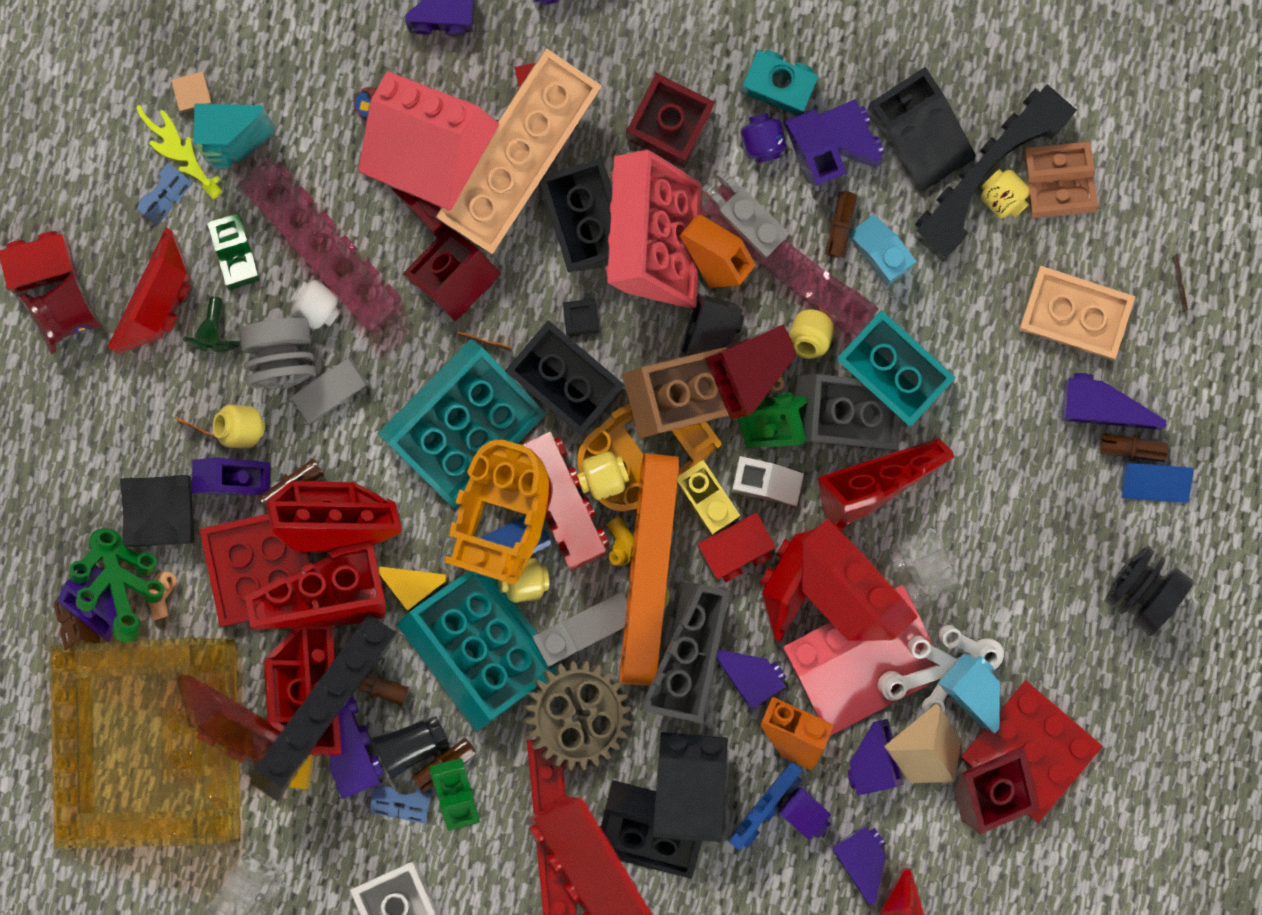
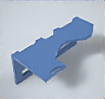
[137,163,193,226]
[370,786,433,824]

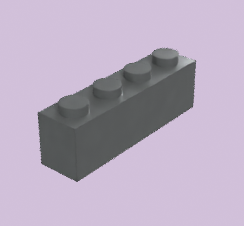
[639,582,730,724]

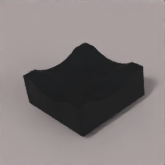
[120,475,194,547]

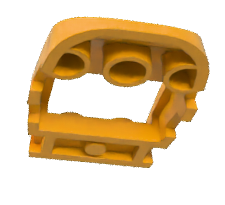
[577,404,722,511]
[444,439,549,585]

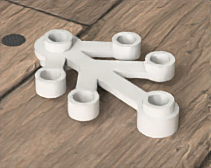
[878,625,1004,713]

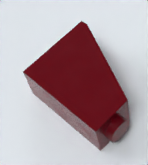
[705,324,797,420]

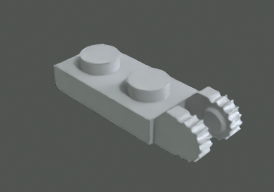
[701,170,790,258]

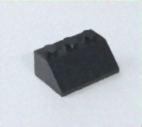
[540,157,612,273]
[505,320,626,436]
[600,780,702,879]

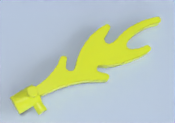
[136,105,222,199]

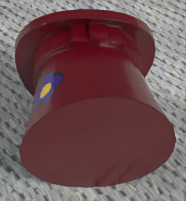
[20,272,103,355]

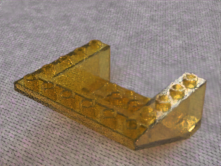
[50,638,241,849]

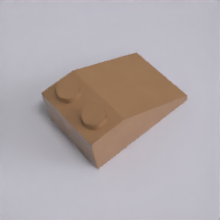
[622,347,729,439]

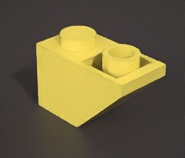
[677,460,740,536]

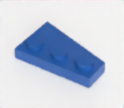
[727,762,803,851]

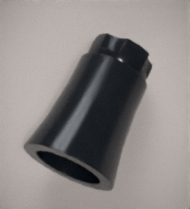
[372,716,450,780]

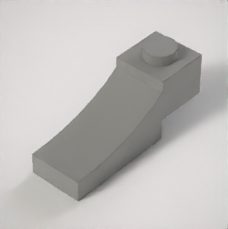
[533,591,627,667]

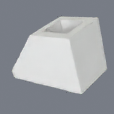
[732,456,804,507]

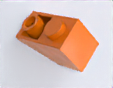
[680,215,756,288]
[760,697,834,771]

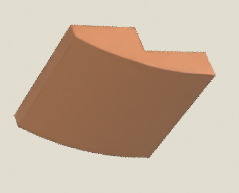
[1024,142,1098,218]

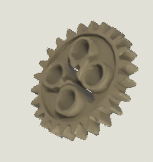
[522,661,631,770]

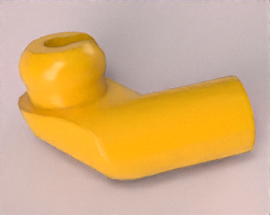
[606,516,634,567]

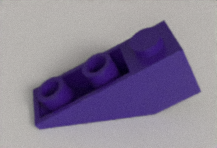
[329,695,385,799]

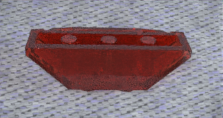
[177,675,279,763]

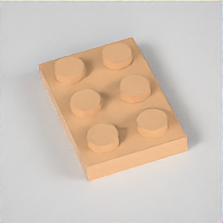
[1019,266,1135,361]

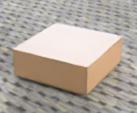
[171,71,212,113]

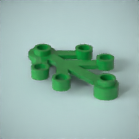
[69,528,164,643]

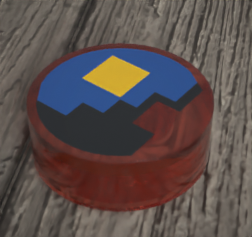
[354,87,377,121]

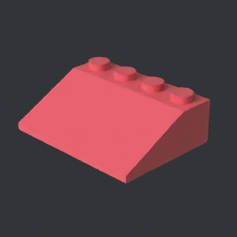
[358,71,499,211]
[606,150,702,309]
[782,585,939,737]

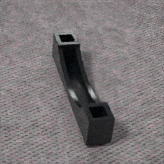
[914,84,1077,262]
[249,613,396,802]

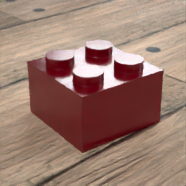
[626,73,716,168]

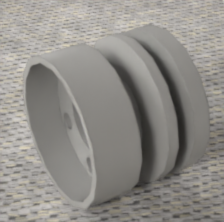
[238,318,317,389]

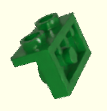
[738,392,808,448]

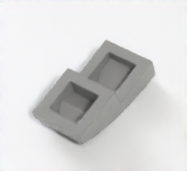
[291,358,369,424]

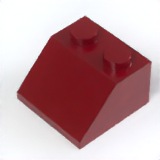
[403,227,501,322]

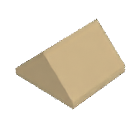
[884,703,962,783]

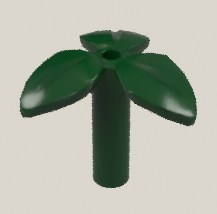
[183,296,241,352]

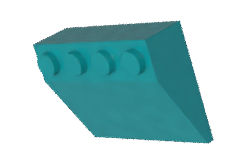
[377,339,547,509]
[397,571,560,732]

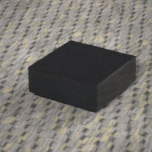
[562,298,599,336]

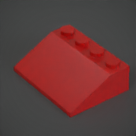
[528,797,653,915]

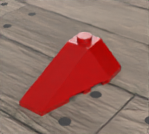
[818,438,954,525]
[245,542,385,630]

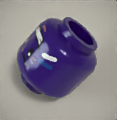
[740,113,787,164]

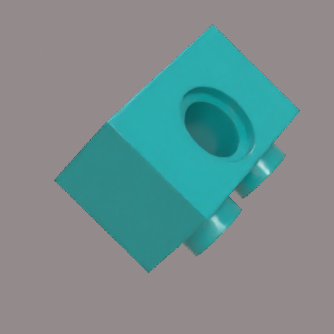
[741,50,819,116]

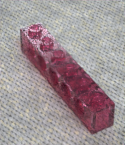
[238,158,402,336]

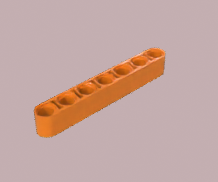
[619,453,679,687]

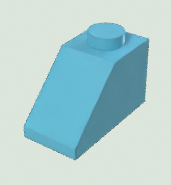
[849,214,917,286]
[938,654,1000,734]

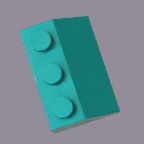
[193,104,274,169]
[836,310,956,427]

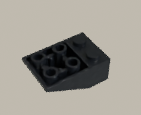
[867,67,977,193]

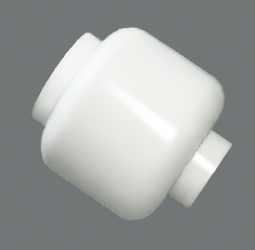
[289,280,340,329]

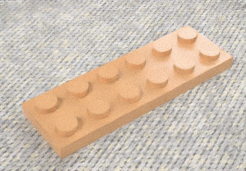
[435,48,602,254]

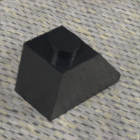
[679,293,744,358]

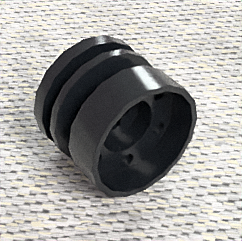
[1104,545,1194,636]

